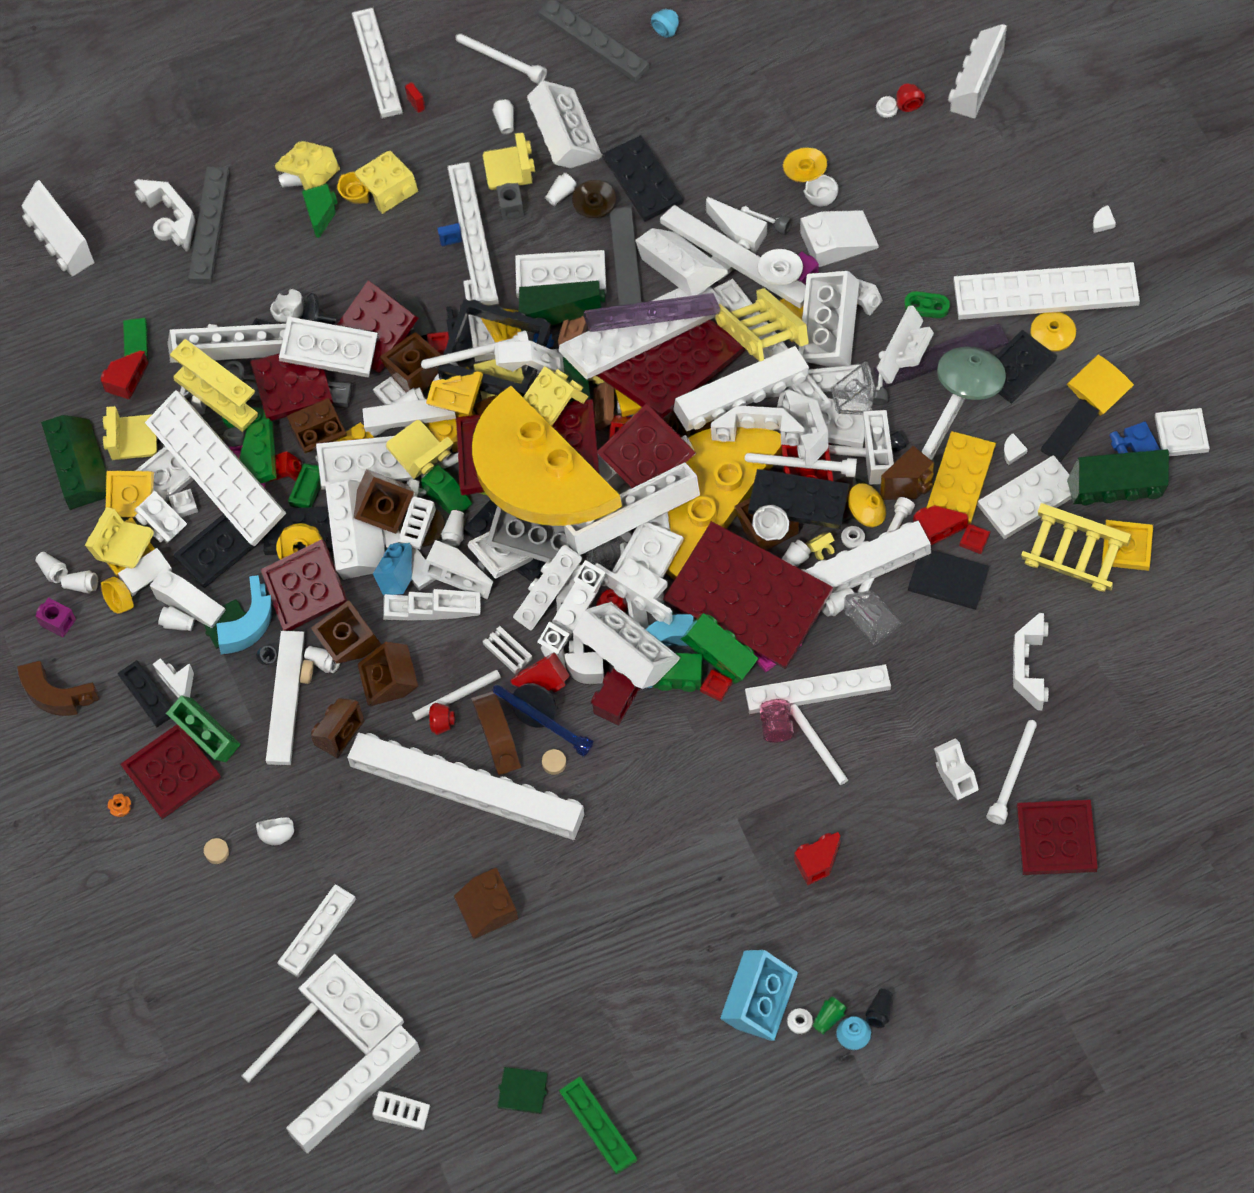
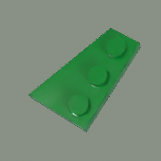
[239,418,277,484]

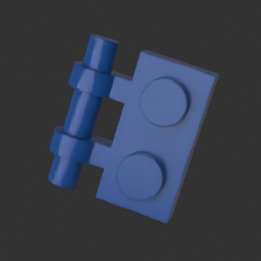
[1109,421,1160,454]

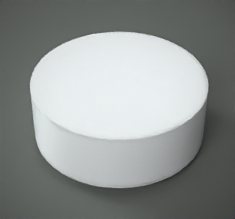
[153,218,174,241]

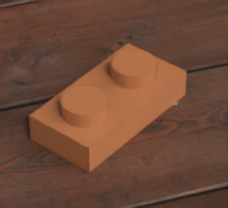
[558,314,589,346]

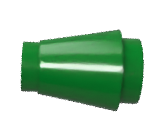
[812,996,847,1035]

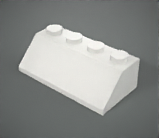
[948,24,1007,119]
[527,80,602,168]
[22,180,94,276]
[635,228,728,298]
[799,271,859,367]
[325,480,386,580]
[573,602,680,689]

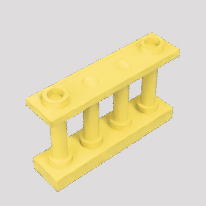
[715,288,809,362]
[170,339,258,432]
[1021,503,1131,592]

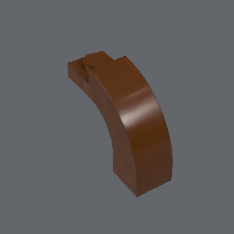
[17,661,99,716]
[471,691,521,775]

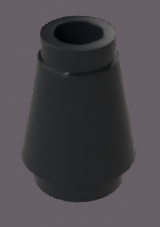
[865,989,893,1028]

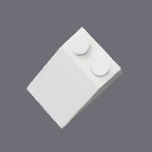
[800,211,879,267]

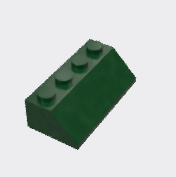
[41,415,107,510]
[1067,449,1169,506]

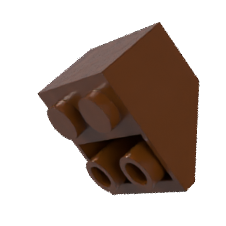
[287,398,347,454]

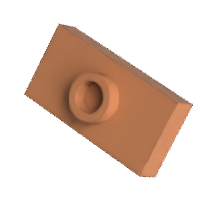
[594,382,615,431]

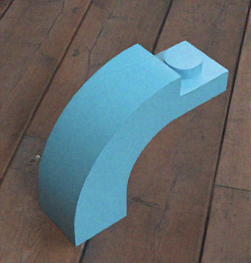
[216,575,272,654]
[646,614,694,688]

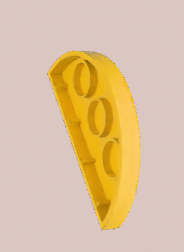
[472,386,622,526]
[666,427,782,580]

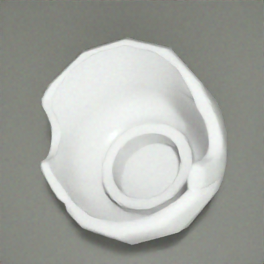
[804,175,838,207]
[270,289,305,323]
[752,505,789,541]
[256,818,294,845]

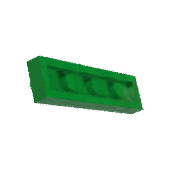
[559,1077,637,1175]

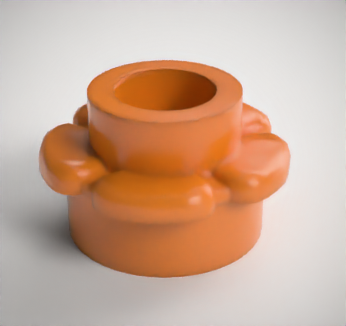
[107,794,131,817]

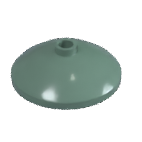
[937,346,1006,400]

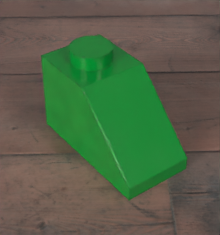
[302,184,338,238]
[421,464,472,514]

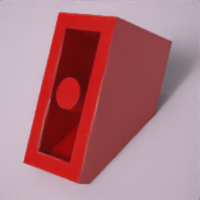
[101,350,148,400]
[913,505,969,545]
[510,652,570,692]

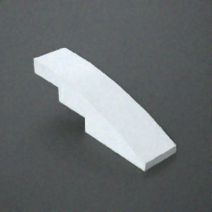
[383,589,480,620]

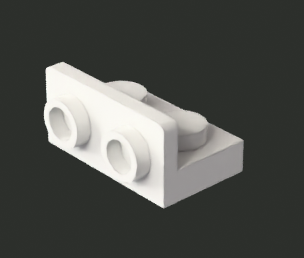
[134,491,187,543]

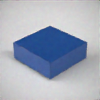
[437,223,462,246]

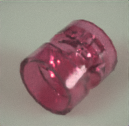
[760,699,794,743]

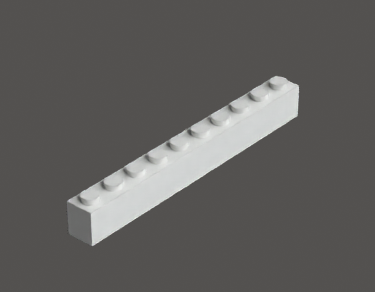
[347,732,584,840]

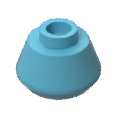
[651,9,679,37]
[837,1016,871,1050]

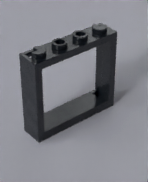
[438,299,551,397]

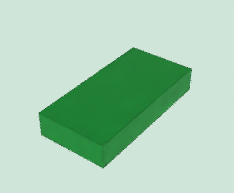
[123,318,148,360]
[288,463,321,508]

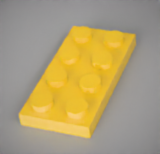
[926,431,996,524]

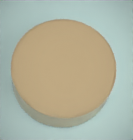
[300,660,314,684]
[542,749,566,775]
[204,838,229,864]

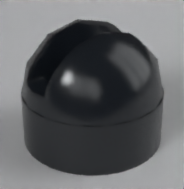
[890,431,906,451]
[256,645,277,665]

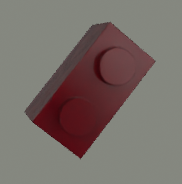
[591,668,640,726]

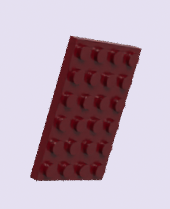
[596,320,745,418]
[456,399,600,495]
[663,521,834,669]

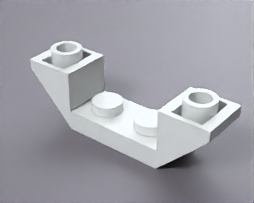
[134,180,196,251]
[494,341,564,373]
[782,390,828,468]
[711,406,804,446]
[538,560,606,654]
[1013,613,1048,710]

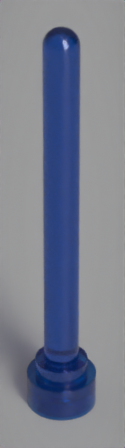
[492,685,594,757]

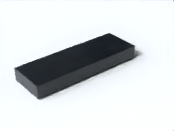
[1041,399,1100,463]
[118,660,171,728]

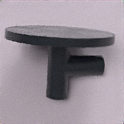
[301,293,336,324]
[512,683,559,728]

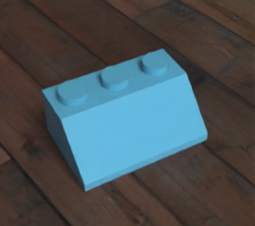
[720,950,798,1041]

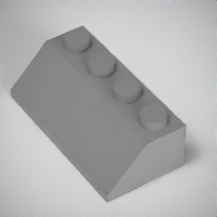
[486,506,581,562]

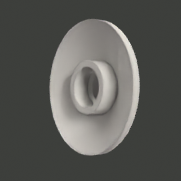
[758,249,803,285]

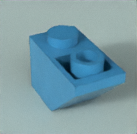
[373,543,412,595]

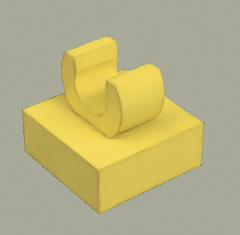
[804,532,835,560]

